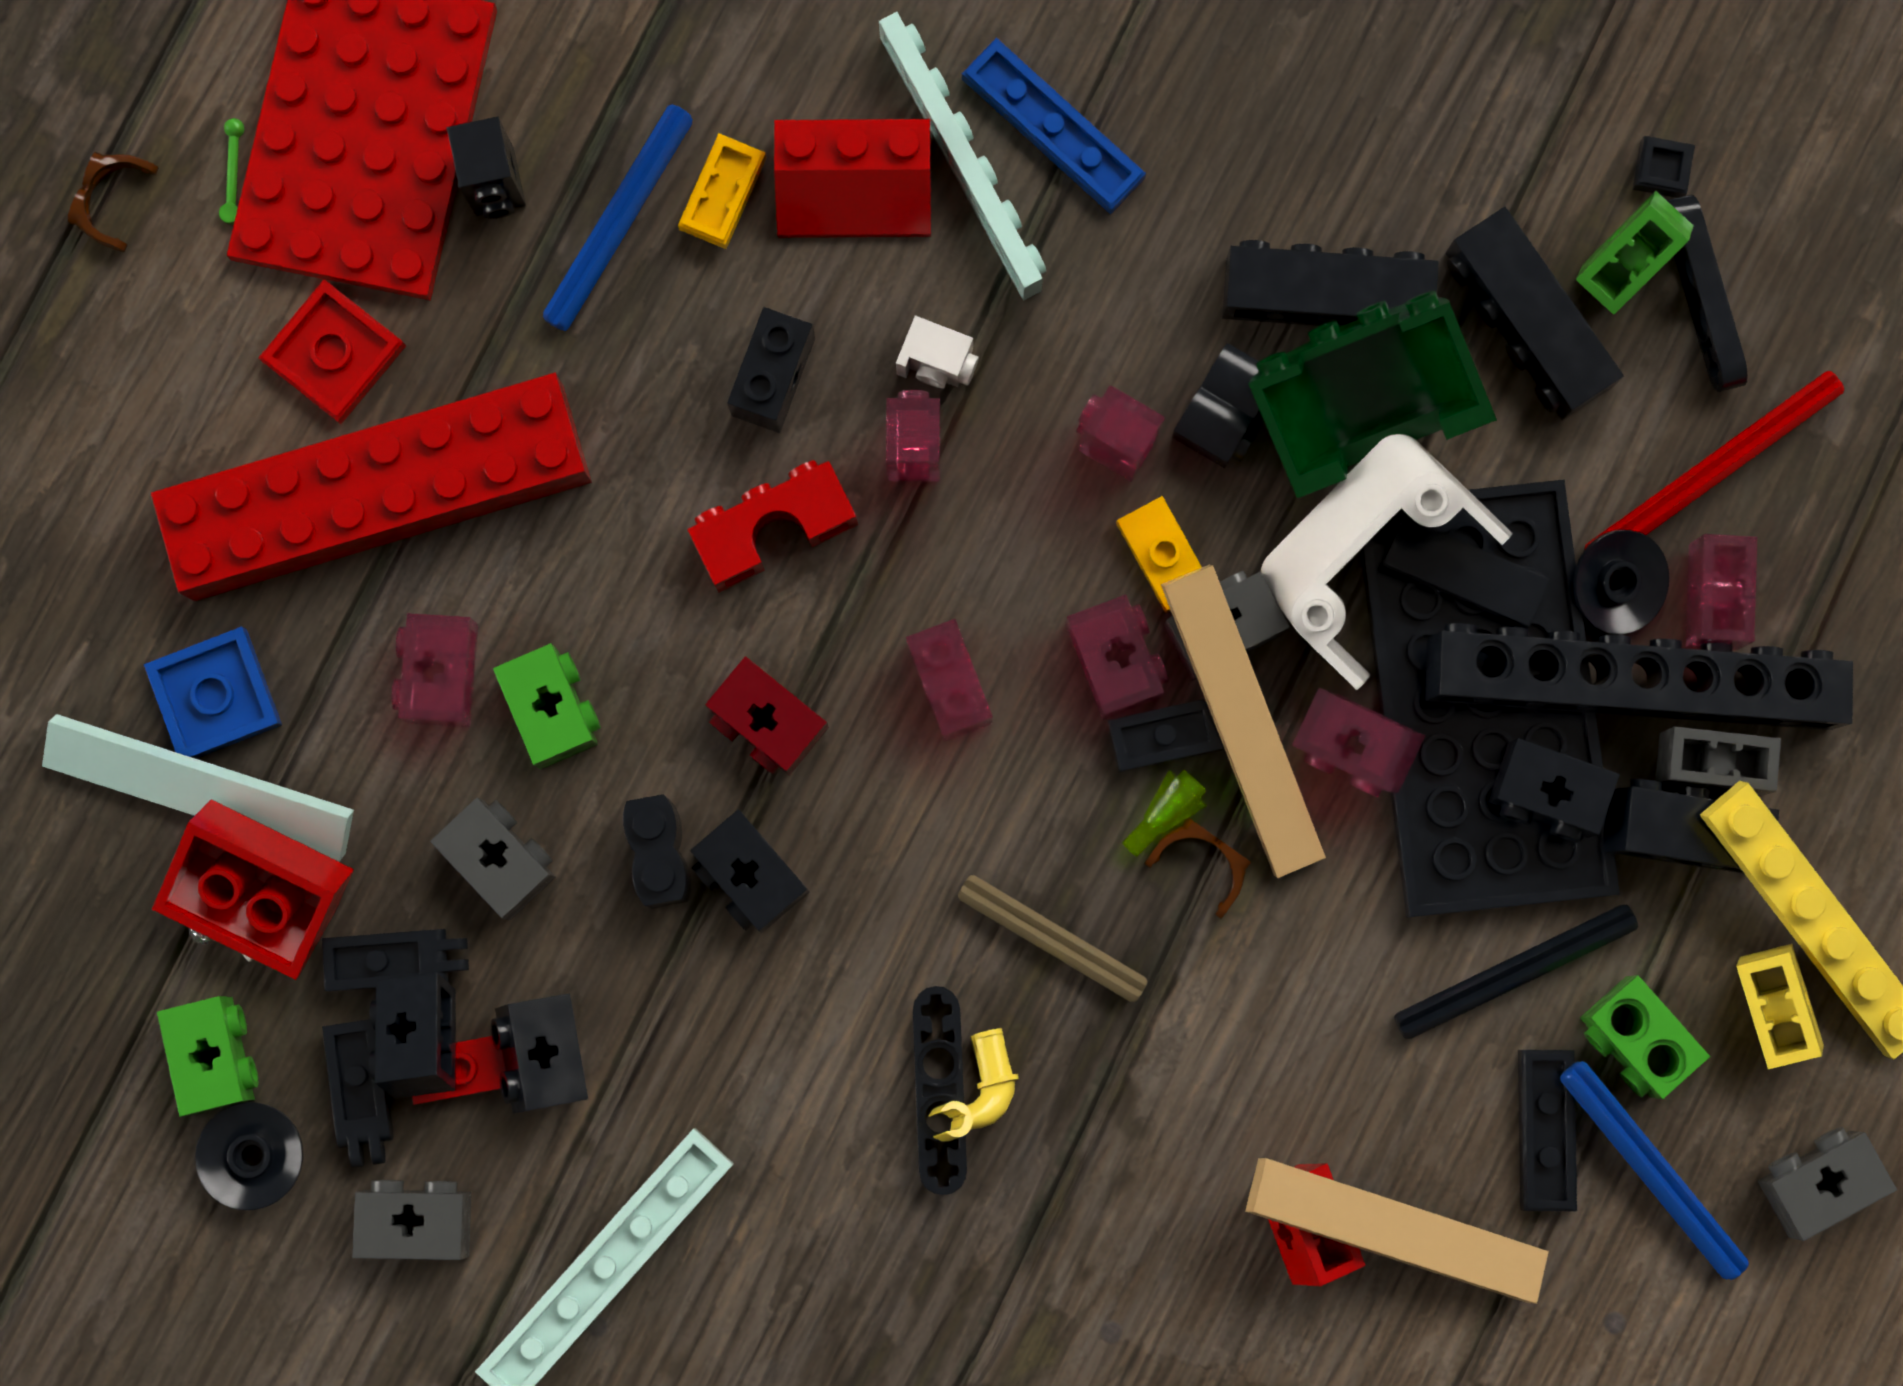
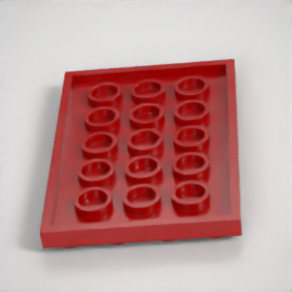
[227,0,498,301]

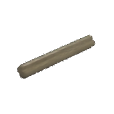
[958,875,1147,1002]

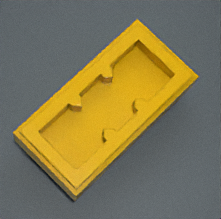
[678,133,767,249]
[1116,496,1202,613]

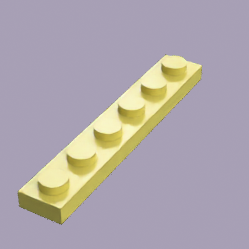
[1700,781,1903,1060]

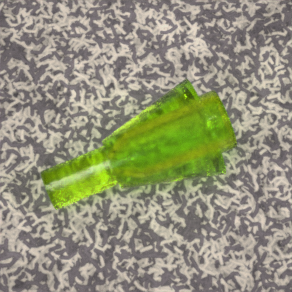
[1122,770,1207,857]

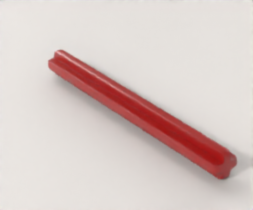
[1584,371,1845,550]

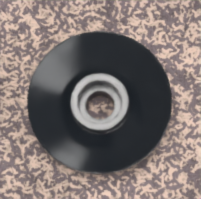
[1573,529,1670,634]
[195,1102,303,1210]

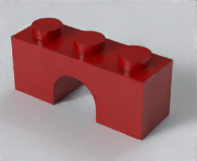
[687,460,858,593]

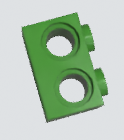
[1580,975,1710,1099]

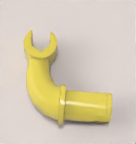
[928,1028,1019,1141]

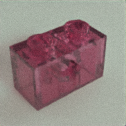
[1076,385,1165,482]
[886,390,940,481]
[1686,534,1757,650]
[1065,594,1169,720]
[391,613,478,727]
[906,619,993,742]
[1292,688,1425,797]

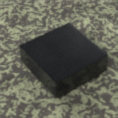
[1632,136,1695,198]

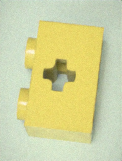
[1736,944,1824,1069]

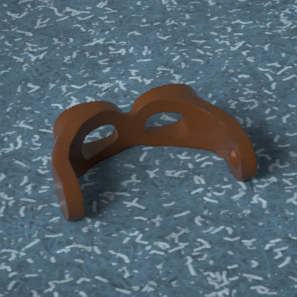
[68,152,159,252]
[1144,817,1251,919]

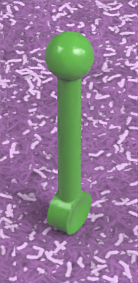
[219,118,245,225]

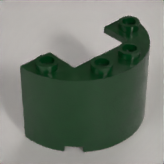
[1248,291,1497,498]

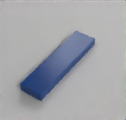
[962,38,1146,215]

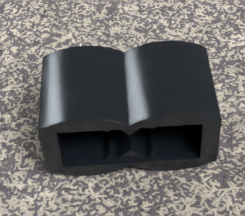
[1172,343,1261,469]
[623,794,691,909]

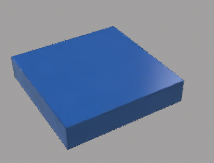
[144,627,282,759]

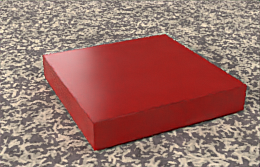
[258,279,406,424]

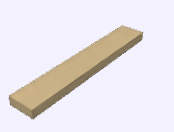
[1161,564,1326,878]
[1245,1158,1549,1304]

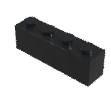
[1446,206,1624,421]
[1222,240,1439,327]

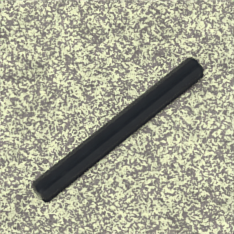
[1394,904,1638,1039]

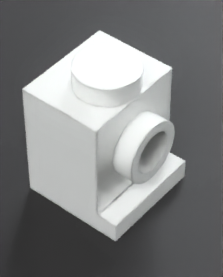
[896,316,979,388]

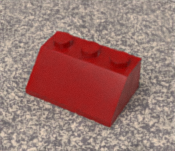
[774,119,931,238]
[152,799,354,980]

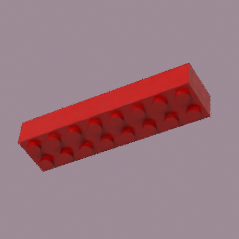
[151,372,592,601]

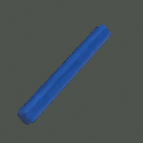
[543,104,693,331]
[1560,1061,1749,1280]

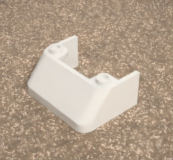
[1261,434,1513,690]

